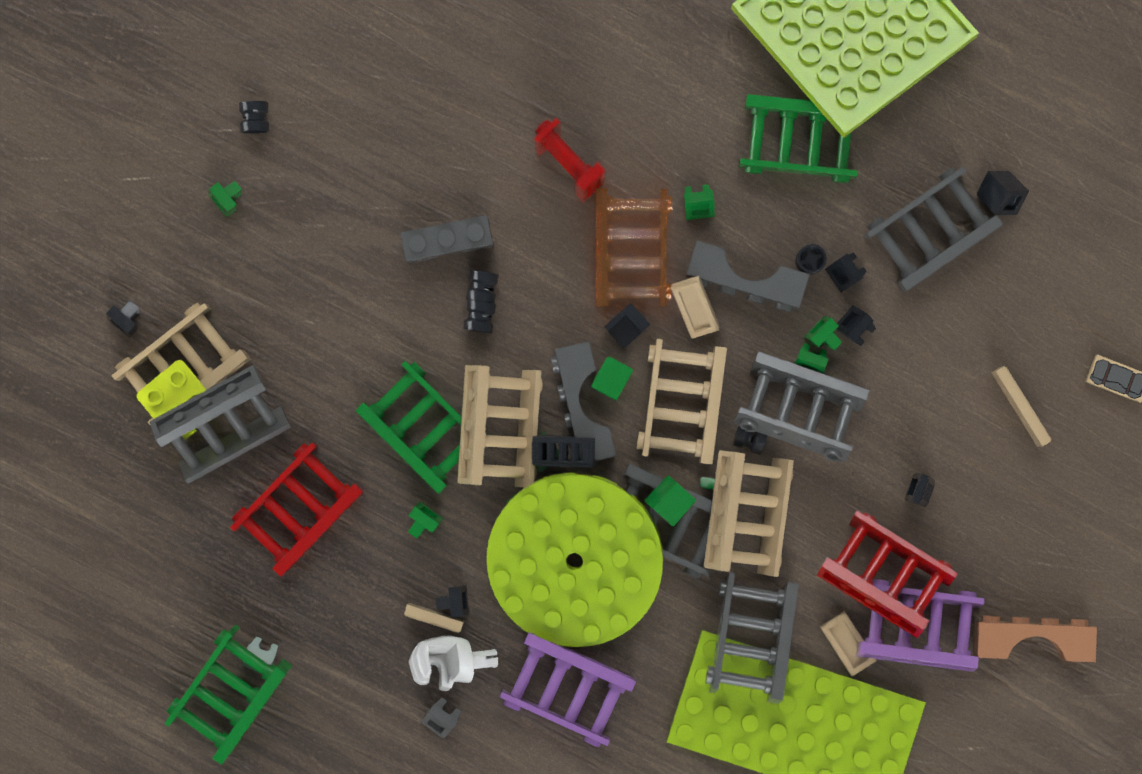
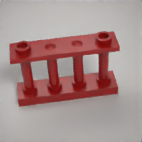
[534,118,606,203]
[230,443,365,577]
[817,511,958,639]

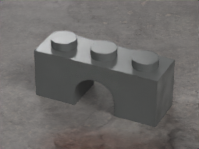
[400,215,494,264]

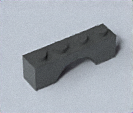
[686,241,809,313]
[551,341,616,461]

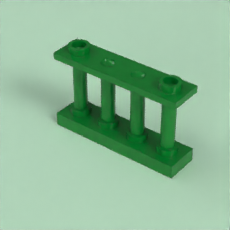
[738,94,858,183]
[355,361,488,494]
[164,624,293,765]

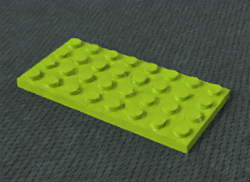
[666,630,926,774]

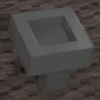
[421,697,461,739]

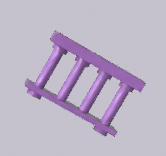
[856,579,984,672]
[500,632,636,747]

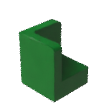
[591,357,633,401]
[644,475,696,527]

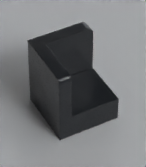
[977,171,1029,215]
[604,303,650,348]

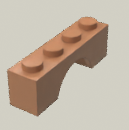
[973,615,1097,662]

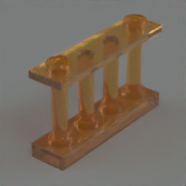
[595,188,672,308]

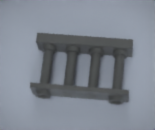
[863,167,1003,293]
[733,351,870,462]
[149,365,291,484]
[624,464,712,579]
[705,572,799,704]

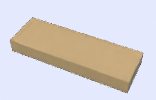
[991,366,1051,447]

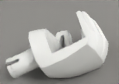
[409,636,498,691]

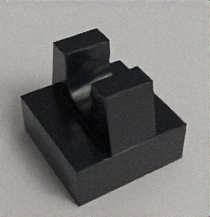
[825,253,867,293]
[106,300,140,338]
[837,305,876,346]
[436,585,469,618]

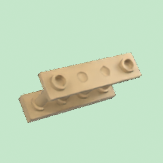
[111,303,251,426]
[637,339,727,464]
[458,365,543,487]
[704,450,794,577]

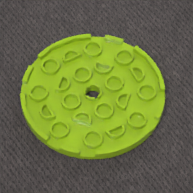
[487,473,664,647]

